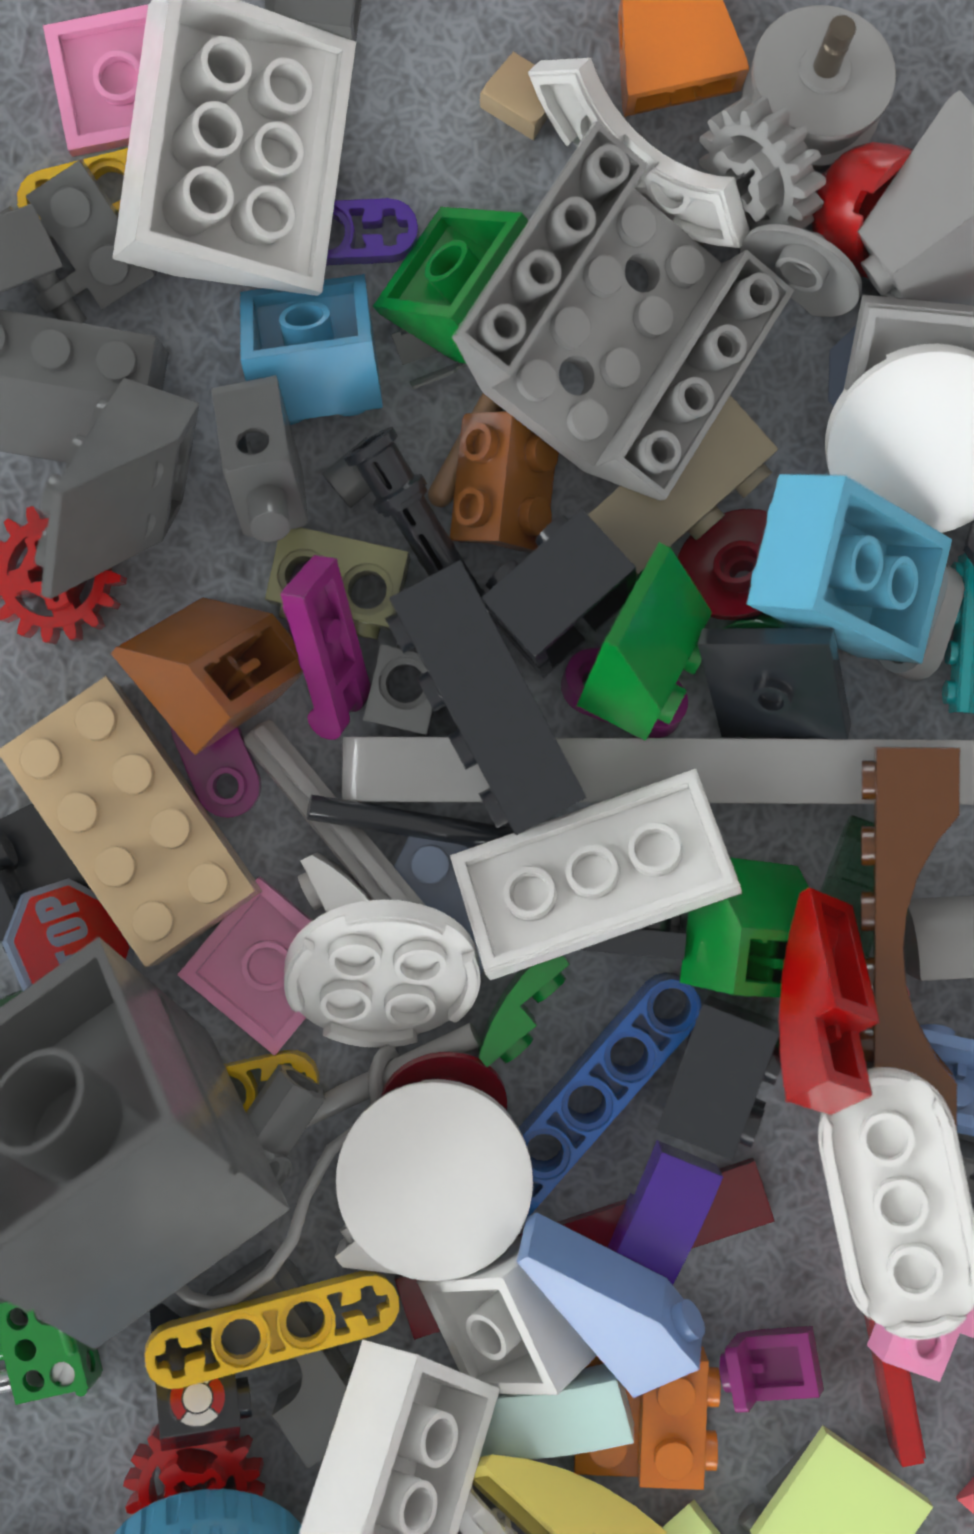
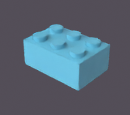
[747,474,952,664]

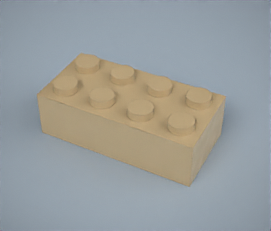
[0,676,262,967]

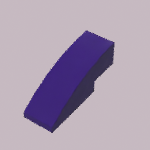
[608,1140,723,1285]

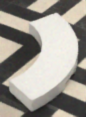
[528,58,750,248]

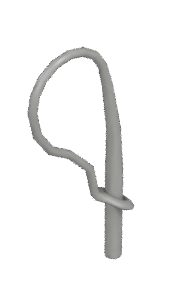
[175,1023,481,1310]

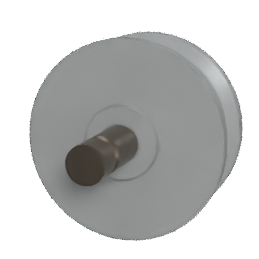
[741,5,896,171]

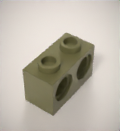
[265,527,411,640]

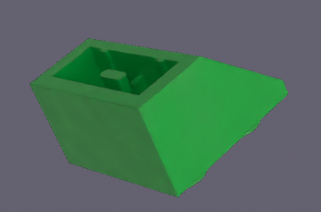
[680,857,809,998]

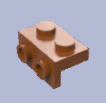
[450,411,559,553]

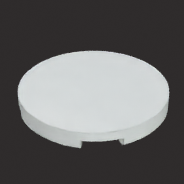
[825,344,974,533]
[284,899,480,1048]
[336,1079,533,1281]

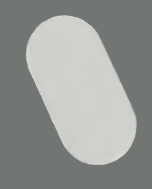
[818,1067,974,1340]

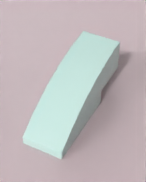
[480,1364,634,1459]

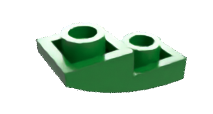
[478,955,570,1067]

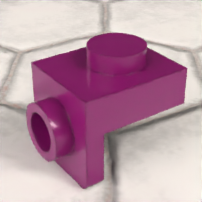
[719,1326,824,1413]

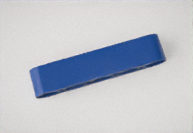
[518,972,702,1221]

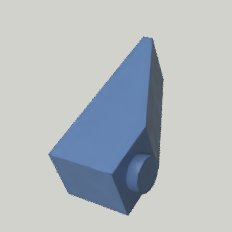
[517,1212,705,1398]

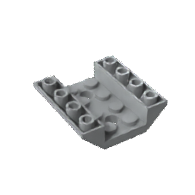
[452,121,795,501]

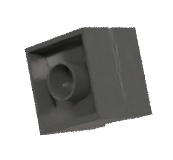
[0,937,290,1349]

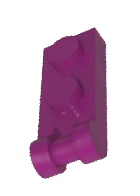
[280,555,371,740]

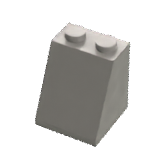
[858,90,974,305]

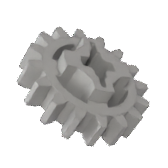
[699,96,826,230]

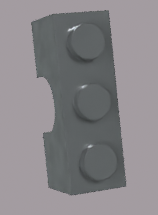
[199,1249,354,1469]

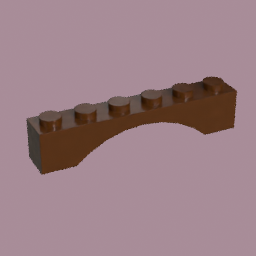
[860,747,960,1132]

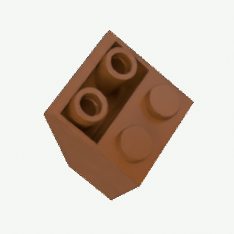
[111,597,303,755]

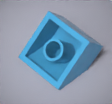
[240,274,383,425]

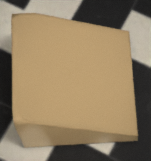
[480,51,548,141]

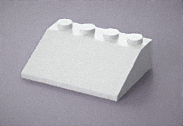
[112,0,356,296]

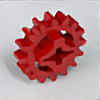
[0,506,127,644]
[123,1424,266,1514]

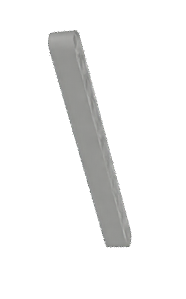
[342,737,974,805]

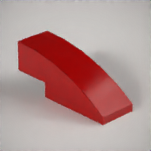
[779,887,880,1115]

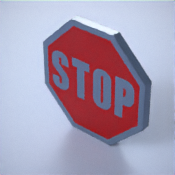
[2,878,135,991]

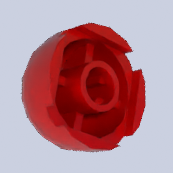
[812,142,913,279]

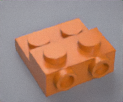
[573,1347,721,1490]

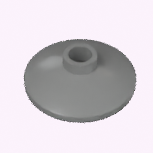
[740,224,862,317]

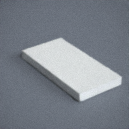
[450,768,742,980]

